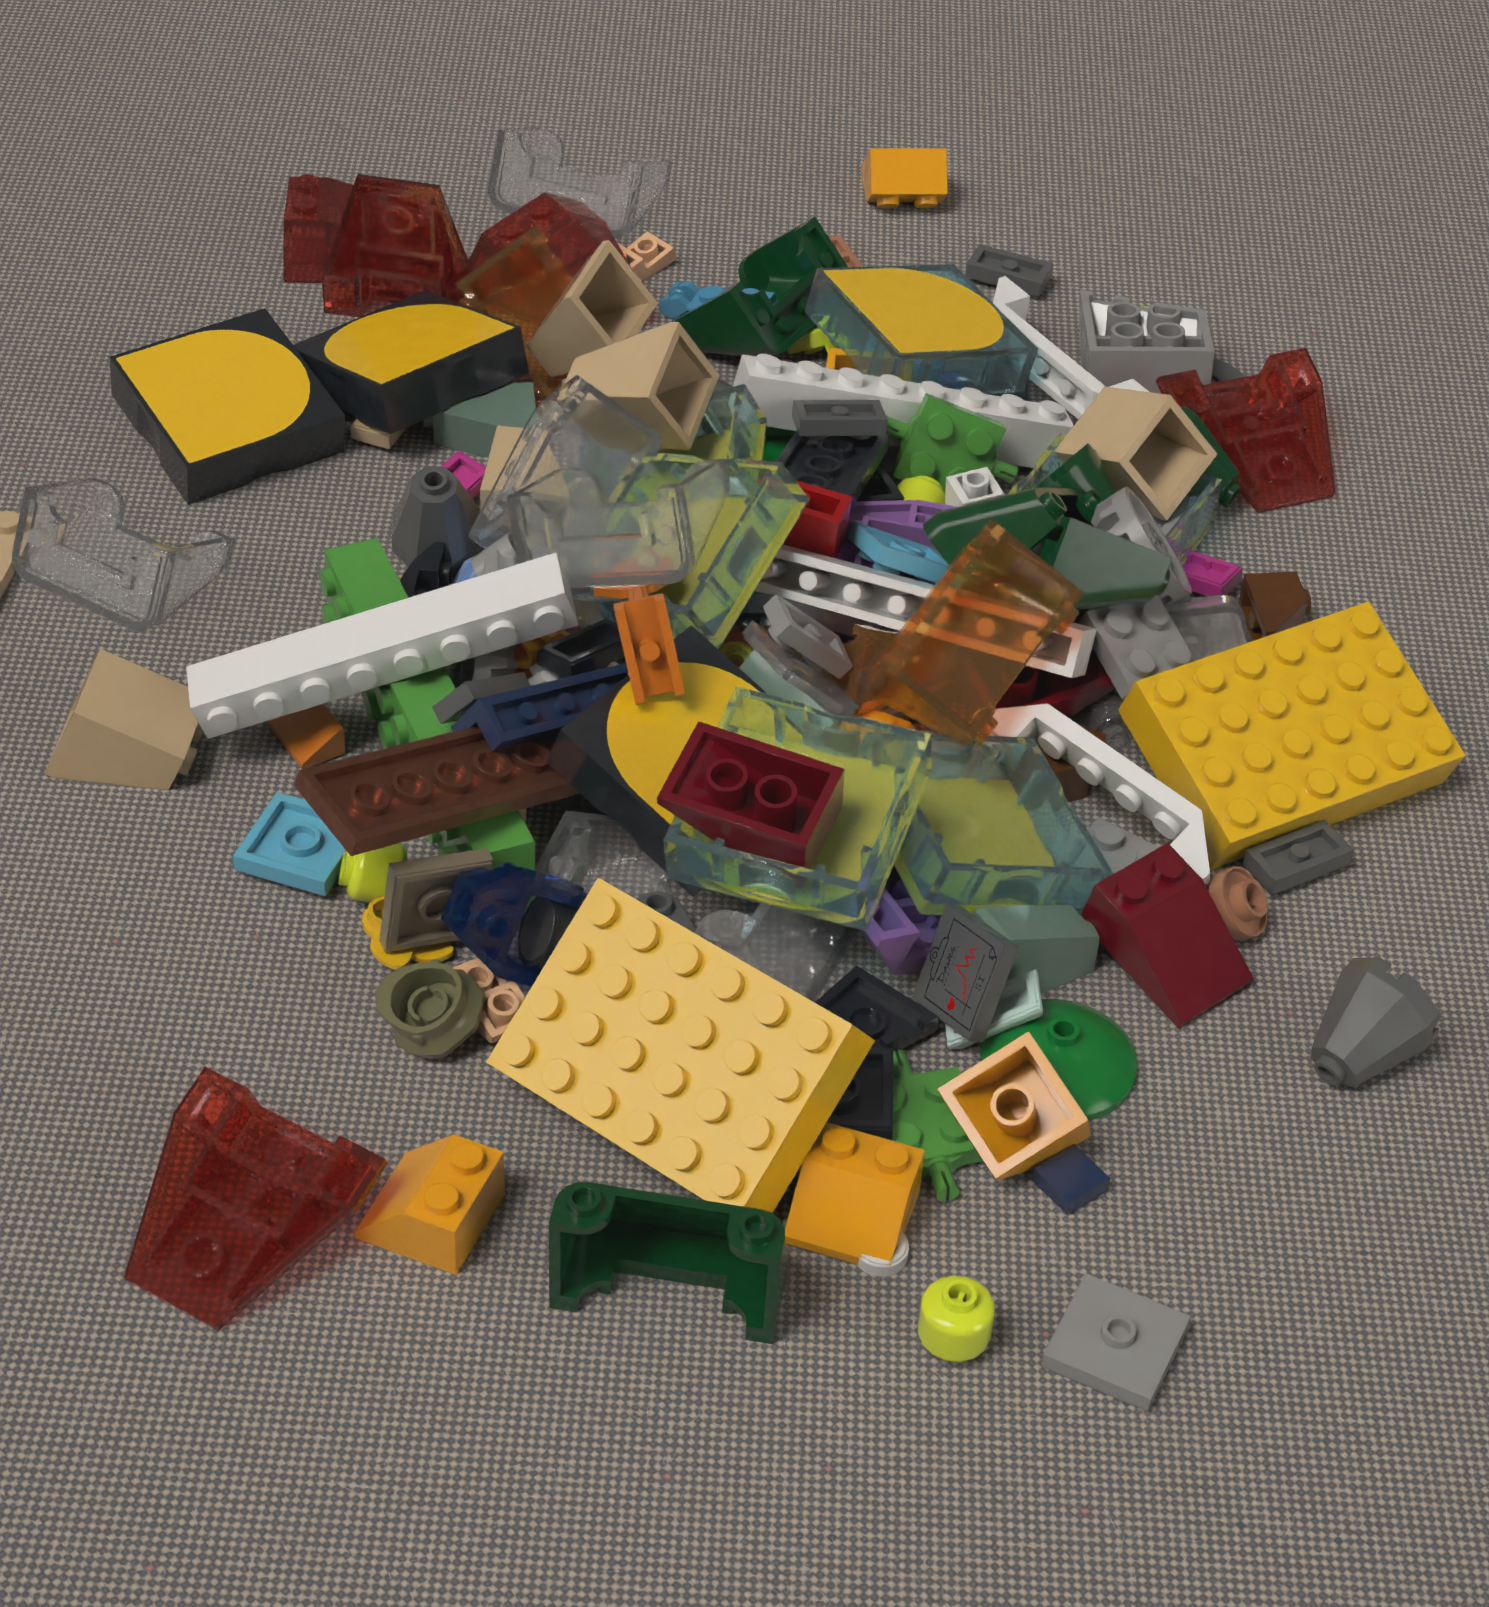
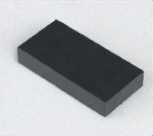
[537,618,625,678]

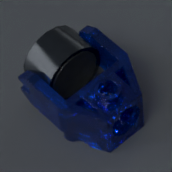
[441,862,588,987]

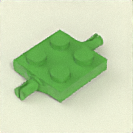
[886,393,1018,492]
[893,1050,983,1202]

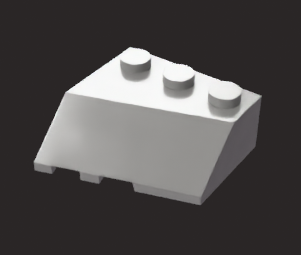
[1079,290,1215,397]

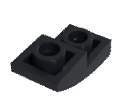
[400,542,453,598]

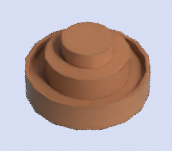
[1208,866,1268,941]

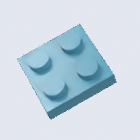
[847,521,961,590]
[233,792,345,896]

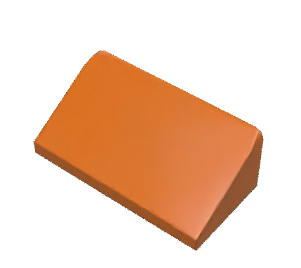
[265,704,345,769]

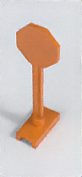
[591,556,685,705]

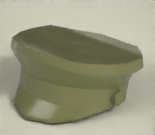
[374,959,486,1059]

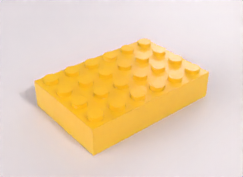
[1118,601,1466,870]
[486,878,875,1213]

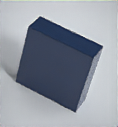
[1031,1144,1110,1215]

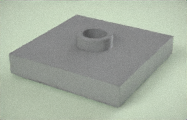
[1041,1273,1191,1411]

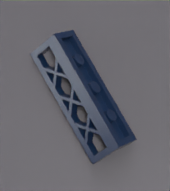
[451,663,629,752]

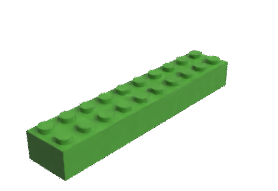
[319,538,535,927]

